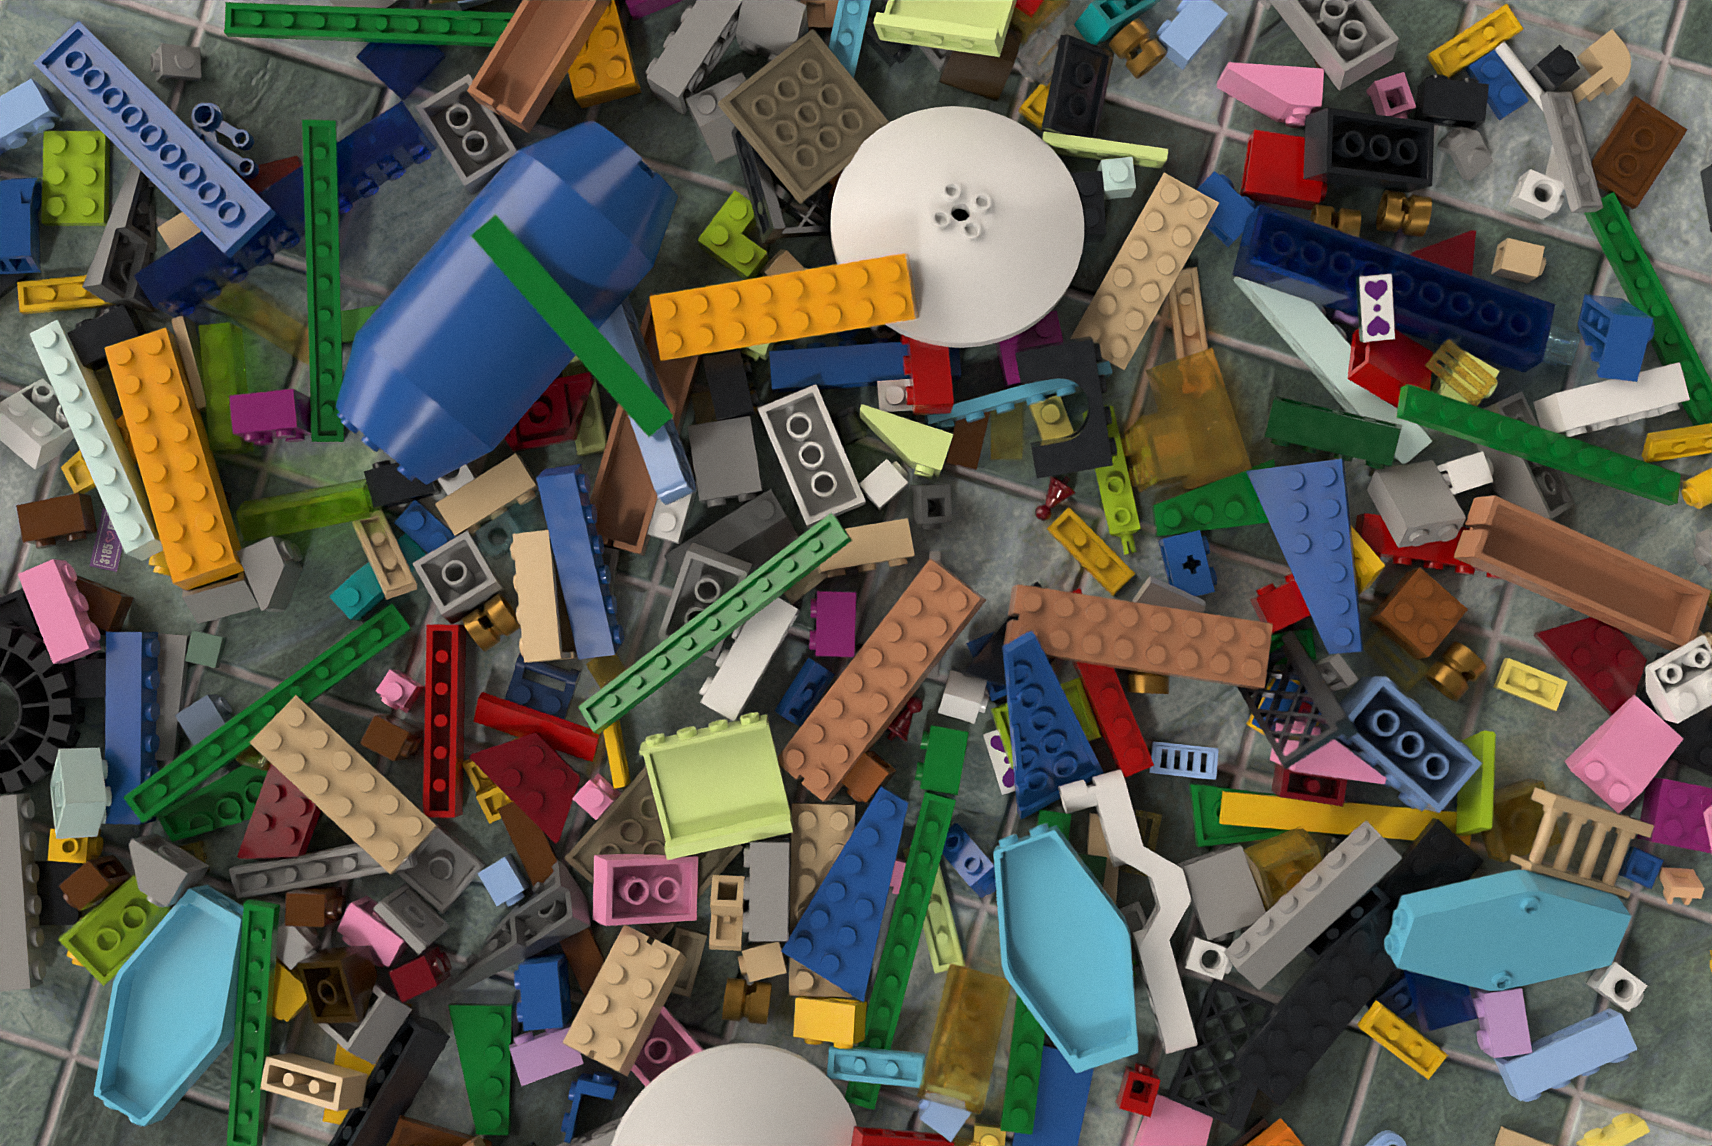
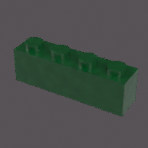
[1264,396,1403,469]

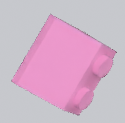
[337,896,409,968]

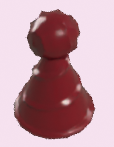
[1035,476,1076,521]
[887,696,923,742]

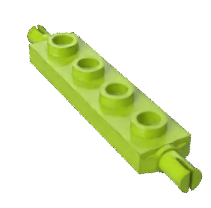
[1082,405,1141,555]

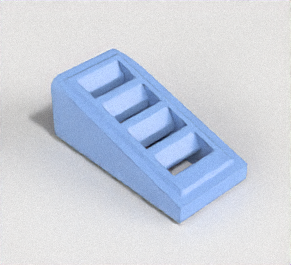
[1149,741,1219,780]

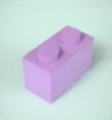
[1472,987,1532,1058]
[509,1023,584,1086]

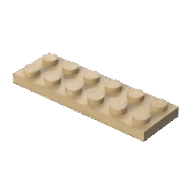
[1070,173,1219,370]
[249,695,438,875]
[789,803,856,997]

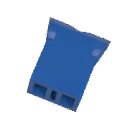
[0,177,42,274]

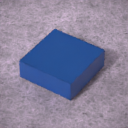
[1618,846,1664,889]

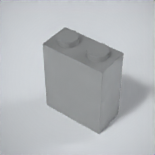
[687,416,763,508]
[1367,460,1466,548]
[1176,843,1266,942]

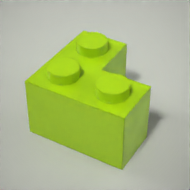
[697,190,768,280]

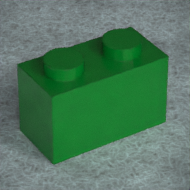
[914,725,969,795]

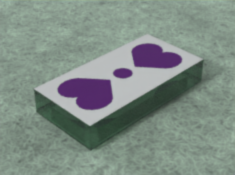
[1356,274,1395,342]
[983,730,1015,795]

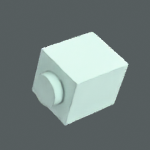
[1097,157,1136,200]

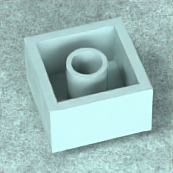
[50,747,111,839]

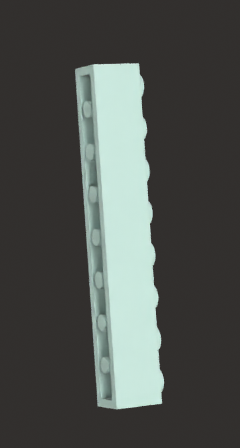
[1233,249,1432,466]
[30,319,163,561]

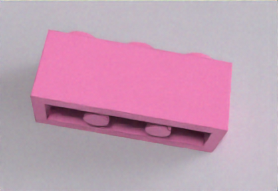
[18,559,101,664]

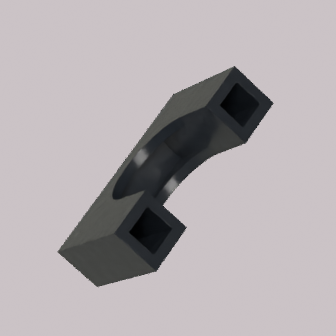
[1015,336,1117,479]

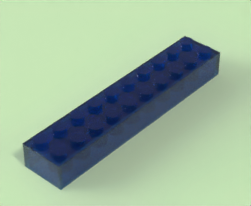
[133,101,436,318]
[1232,204,1556,373]

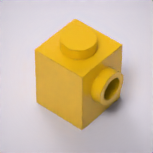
[47,828,103,863]

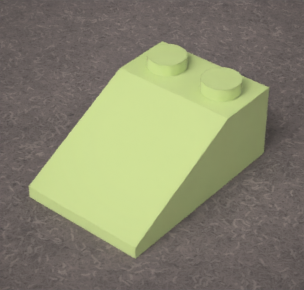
[860,404,953,480]

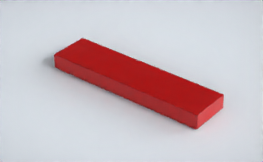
[473,692,601,762]

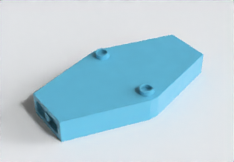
[993,823,1139,1073]
[1385,870,1632,991]
[94,885,243,1127]

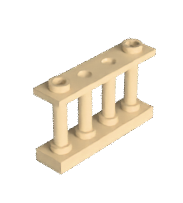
[1510,787,1654,898]

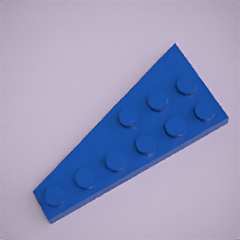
[1246,459,1364,654]
[1003,630,1104,820]
[781,785,909,1002]

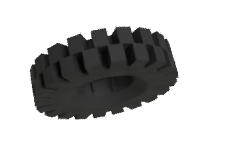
[0,621,85,795]

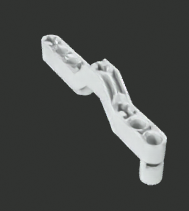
[1058,769,1197,1054]

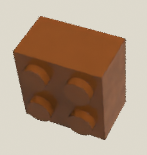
[1368,567,1468,660]

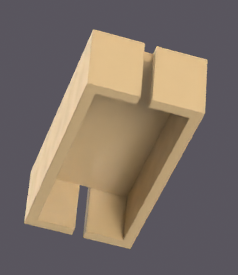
[510,530,578,662]
[562,925,687,1077]

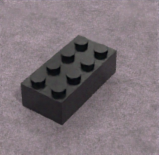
[1304,108,1434,193]

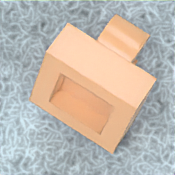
[1659,867,1704,905]

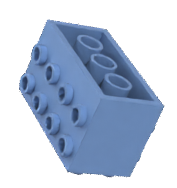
[1322,676,1482,813]

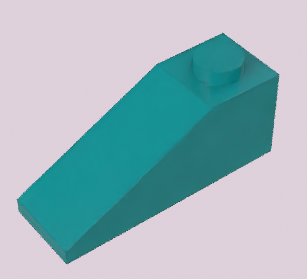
[1073,0,1161,46]
[329,534,427,621]

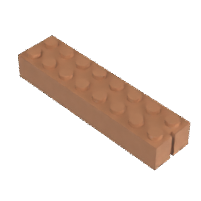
[467,0,611,133]
[590,293,703,556]
[1453,496,1711,650]
[778,559,986,802]
[1004,584,1273,689]

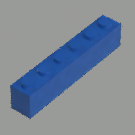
[769,338,961,393]
[536,464,624,660]
[105,632,161,825]

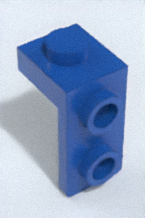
[942,823,996,898]
[561,1072,619,1144]

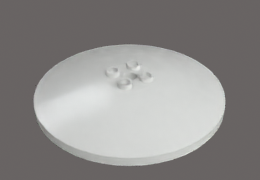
[830,106,1084,348]
[611,1043,857,1146]

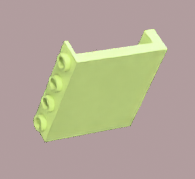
[873,0,1017,57]
[639,712,793,860]

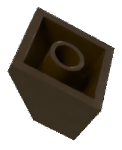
[939,28,1023,102]
[297,946,377,1024]

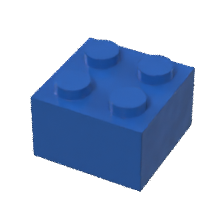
[514,953,572,1031]

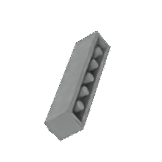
[0,793,46,991]
[1224,821,1402,990]

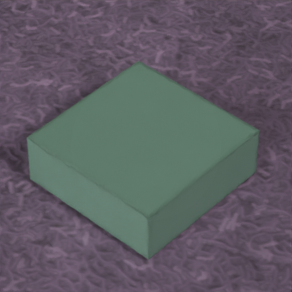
[185,630,226,668]

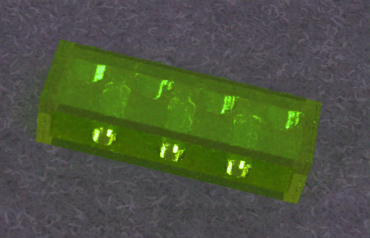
[199,322,253,455]
[236,478,375,542]

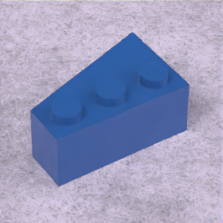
[1577,294,1654,382]

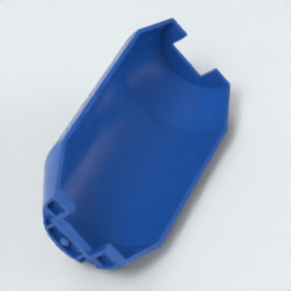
[335,120,678,485]

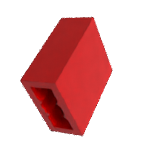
[1240,129,1327,210]
[1347,326,1433,409]

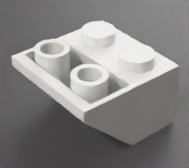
[0,378,74,470]
[1646,635,1712,723]

